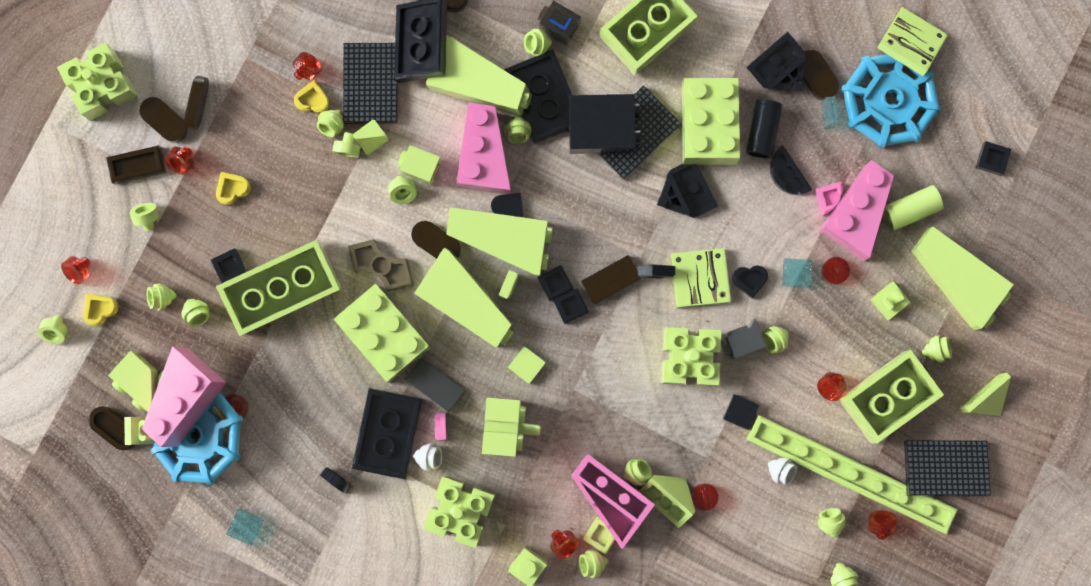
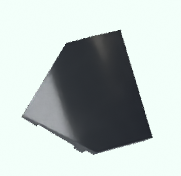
[746,31,806,91]
[657,164,718,218]

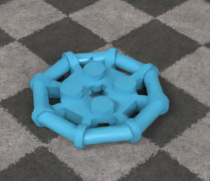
[841,54,942,148]
[151,390,243,486]

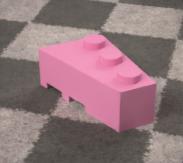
[457,103,511,194]
[819,160,894,261]
[142,346,226,447]
[571,454,655,549]

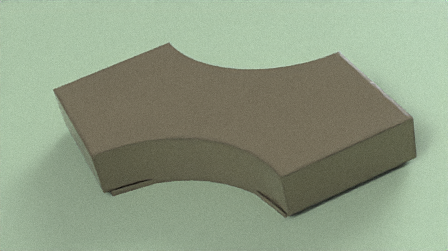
[348,239,414,292]

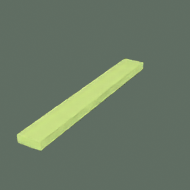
[746,415,958,535]

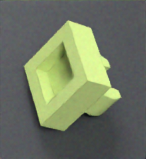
[870,282,910,320]
[125,417,154,445]

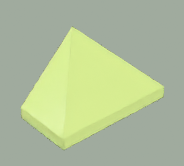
[959,373,1011,416]
[638,475,695,528]

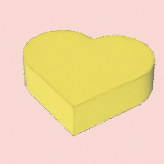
[294,80,330,114]
[216,172,251,205]
[83,293,118,326]

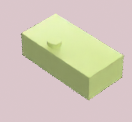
[216,240,342,336]

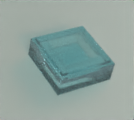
[821,96,839,129]
[782,258,812,288]
[226,509,264,546]

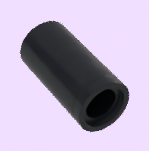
[746,99,783,159]

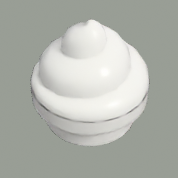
[413,444,442,471]
[768,458,797,485]

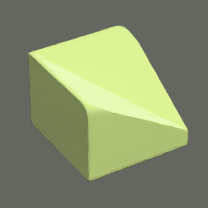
[353,120,389,155]

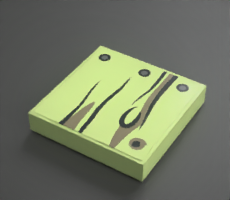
[877,7,947,76]
[670,248,731,308]

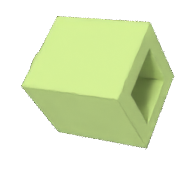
[398,145,442,186]
[508,546,547,586]

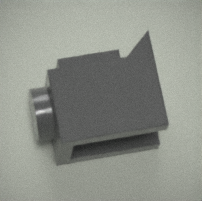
[721,318,766,360]

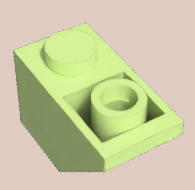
[108,351,158,413]

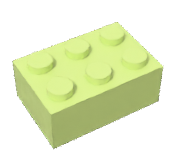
[600,0,698,76]
[681,78,740,165]
[334,284,431,383]
[838,350,944,444]

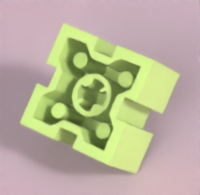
[57,42,138,121]
[662,327,722,386]
[482,398,541,457]
[423,476,496,548]

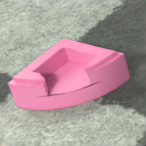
[814,182,843,215]
[435,412,448,440]

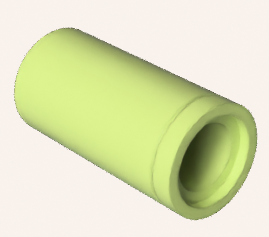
[883,185,944,231]

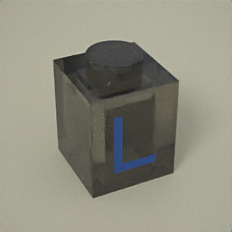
[538,0,581,46]

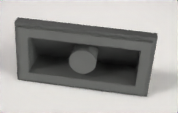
[404,358,465,412]

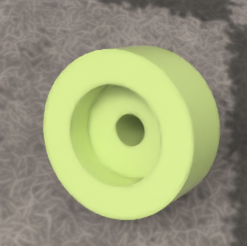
[332,132,361,158]
[388,176,417,204]
[130,203,159,231]
[37,315,68,344]

